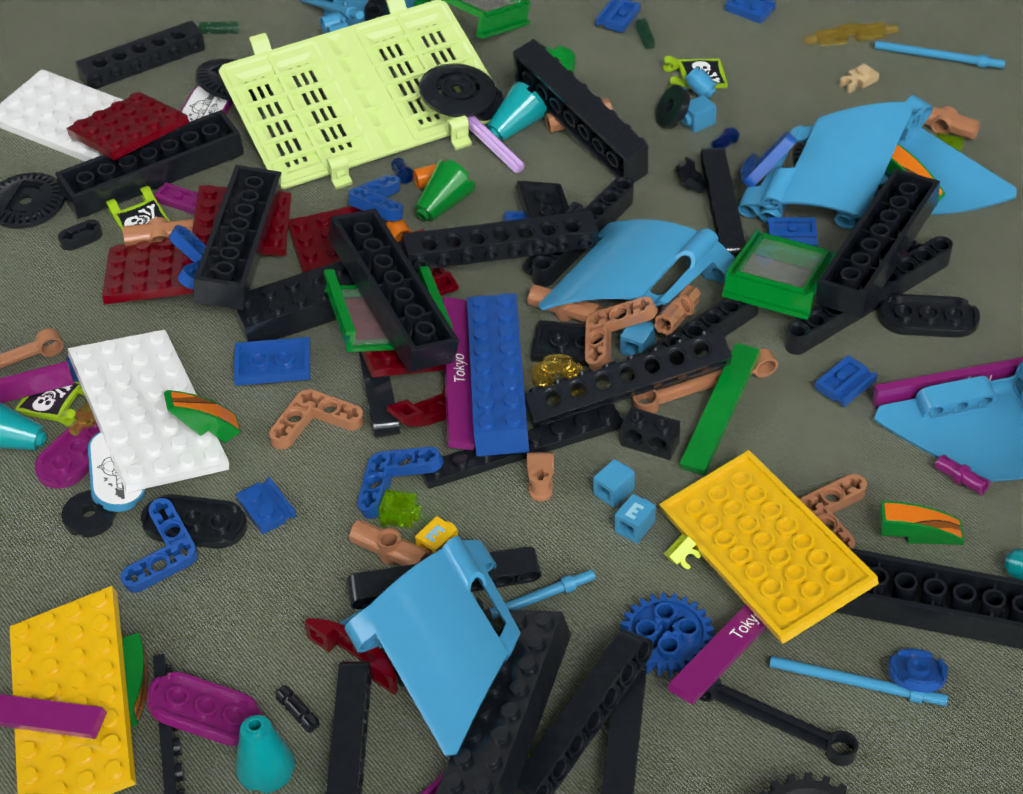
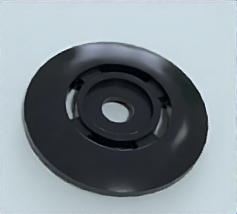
[195,59,270,101]
[419,63,496,117]
[0,173,65,228]

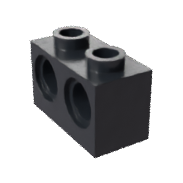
[621,407,681,460]

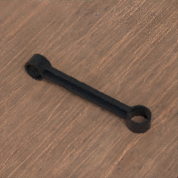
[699,678,858,766]

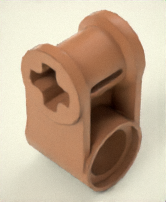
[527,452,554,502]

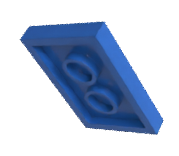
[234,337,311,386]

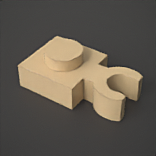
[839,64,879,93]

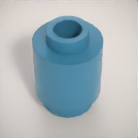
[685,67,717,99]

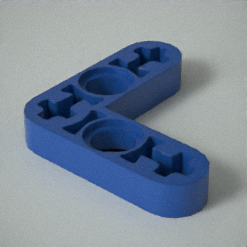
[740,131,797,187]
[348,175,403,221]
[169,225,206,289]
[357,446,444,519]
[120,498,198,593]

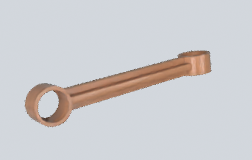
[0,328,64,369]
[633,349,778,414]

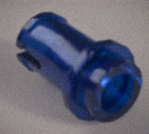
[711,127,740,149]
[391,157,413,184]

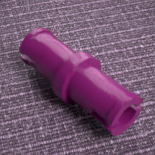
[935,454,990,496]

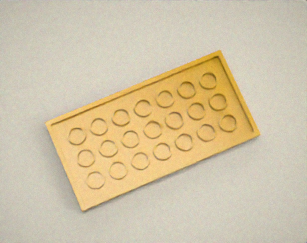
[659,450,879,644]
[10,586,136,794]

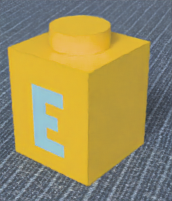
[415,516,458,555]

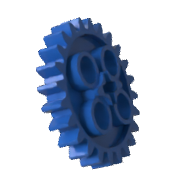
[620,592,714,677]

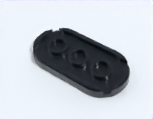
[878,294,980,338]
[141,494,248,549]

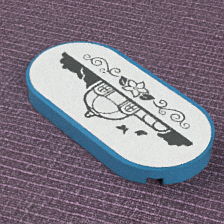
[88,432,145,512]

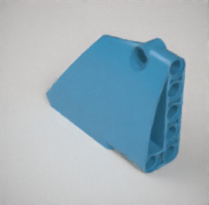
[873,362,1023,482]

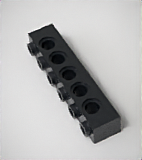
[75,20,206,89]

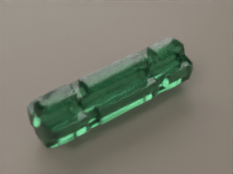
[636,18,655,49]
[198,21,240,34]

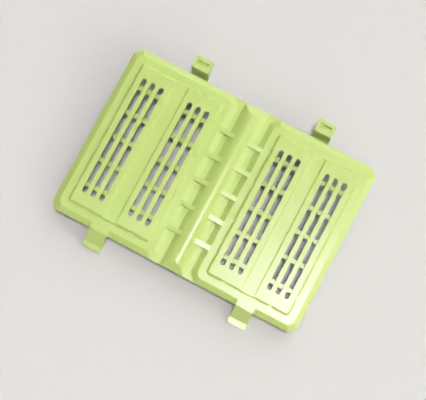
[219,0,496,190]

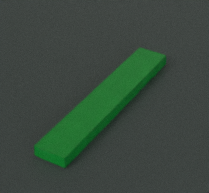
[680,343,760,476]

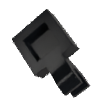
[676,156,706,194]

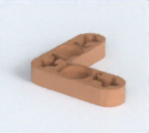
[585,296,658,371]
[269,389,364,450]
[800,474,867,549]

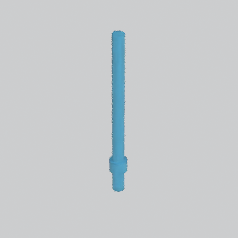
[299,0,364,19]
[875,40,1006,69]
[489,569,596,619]
[769,656,948,707]

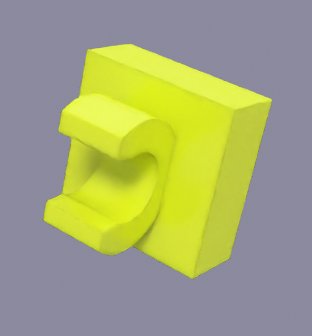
[664,534,701,569]

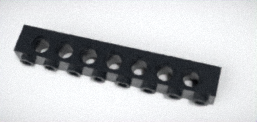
[402,210,599,271]
[525,329,732,428]

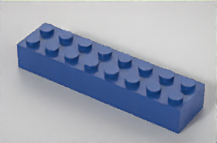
[467,293,529,456]

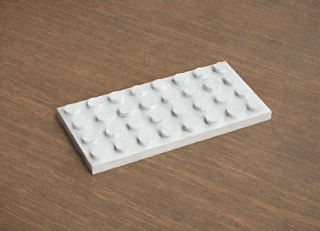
[0,69,123,161]
[68,330,229,493]

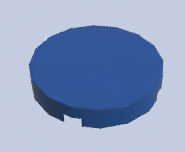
[888,648,948,692]

